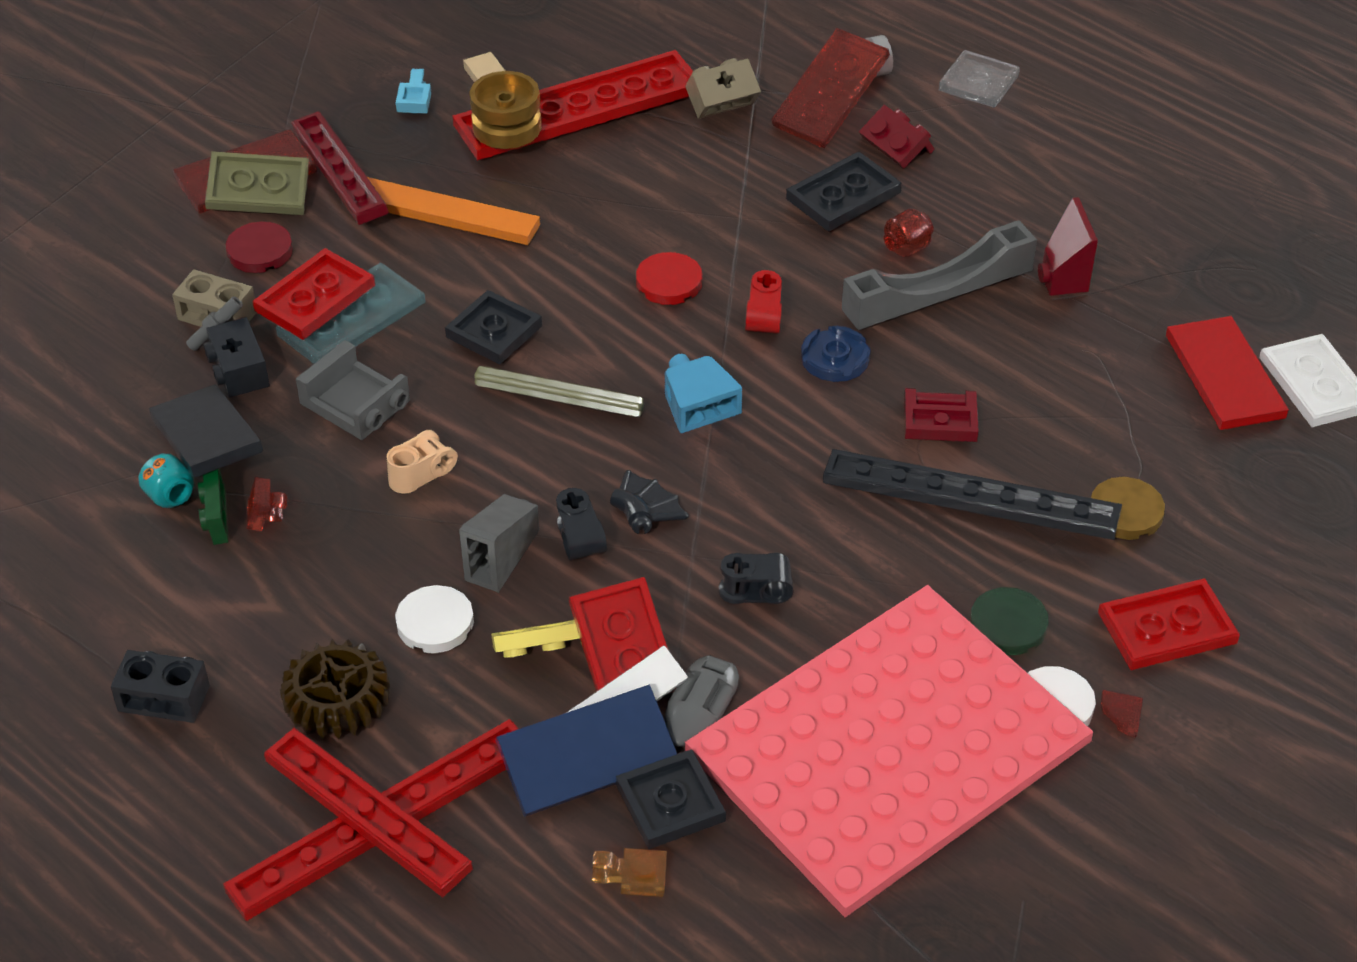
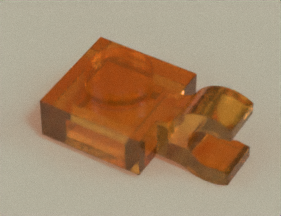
[592,848,667,897]

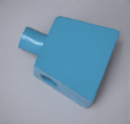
[665,354,742,433]

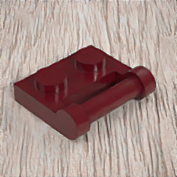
[904,388,978,442]

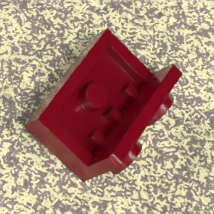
[859,104,935,169]

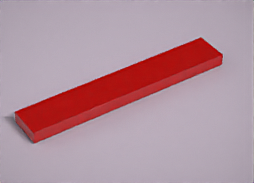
[264,727,473,898]

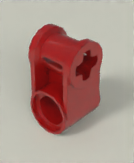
[745,270,782,334]

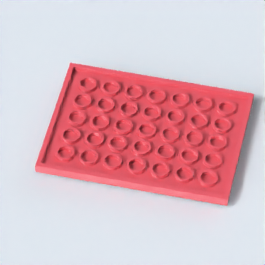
[685,585,1093,918]

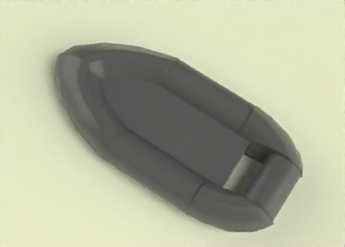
[665,655,739,746]

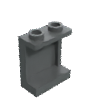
[296,340,410,440]

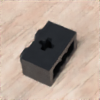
[203,317,270,398]

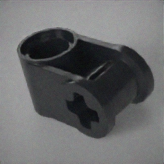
[556,488,607,561]
[718,553,794,604]

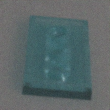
[276,263,425,364]

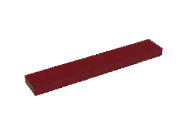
[291,111,389,225]

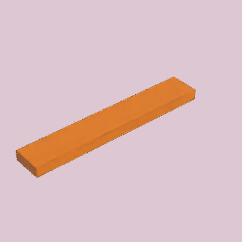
[367,177,540,245]

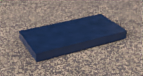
[496,684,677,817]

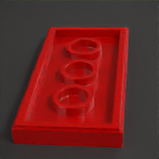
[1166,316,1289,430]

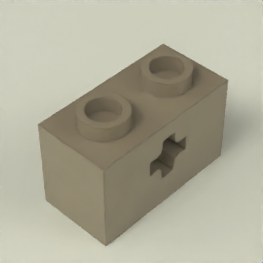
[685,58,761,119]

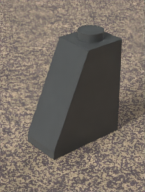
[459,494,540,592]

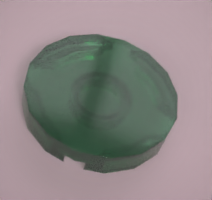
[970,587,1049,655]

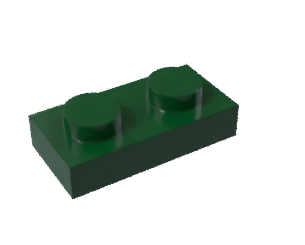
[198,469,229,545]

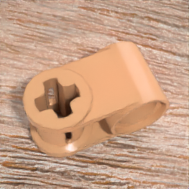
[387,430,458,494]

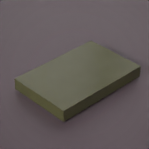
[205,151,309,215]

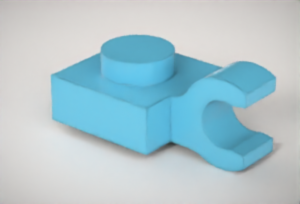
[396,69,431,113]

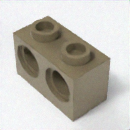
[172,269,257,327]

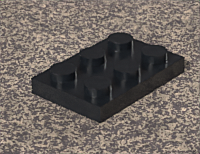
[786,151,902,232]

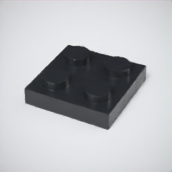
[445,290,542,365]
[616,749,726,850]

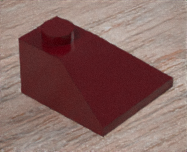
[1038,197,1098,296]

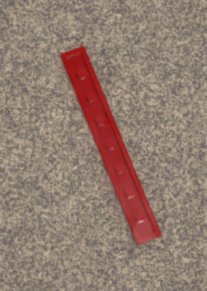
[223,719,519,921]

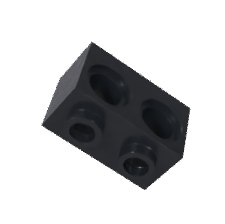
[110,650,210,723]

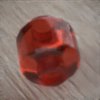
[884,208,934,257]

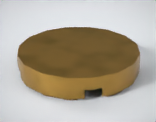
[1091,477,1165,540]

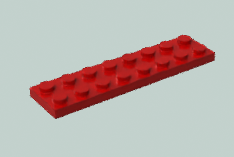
[453,50,693,160]

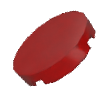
[636,252,702,305]

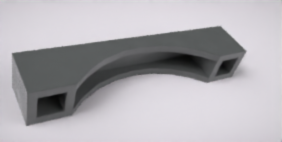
[842,220,1037,330]

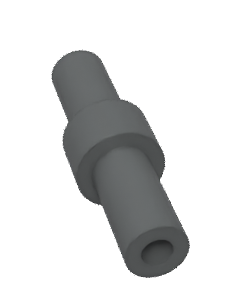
[186,296,243,351]

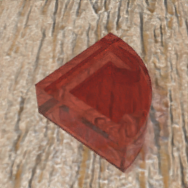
[1101,690,1143,738]

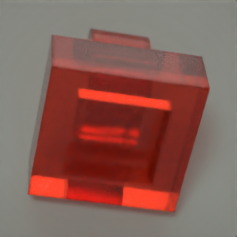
[247,477,287,531]

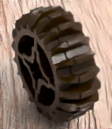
[280,639,390,740]

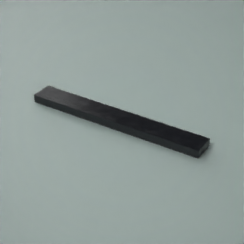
[823,449,1122,540]

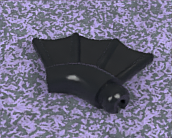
[610,470,689,534]

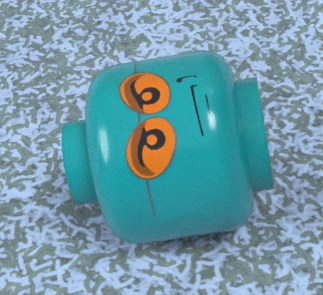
[138,453,195,508]

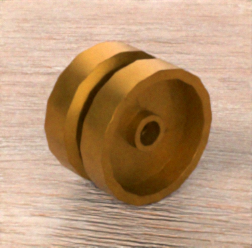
[469,71,541,149]

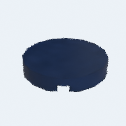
[801,326,871,382]

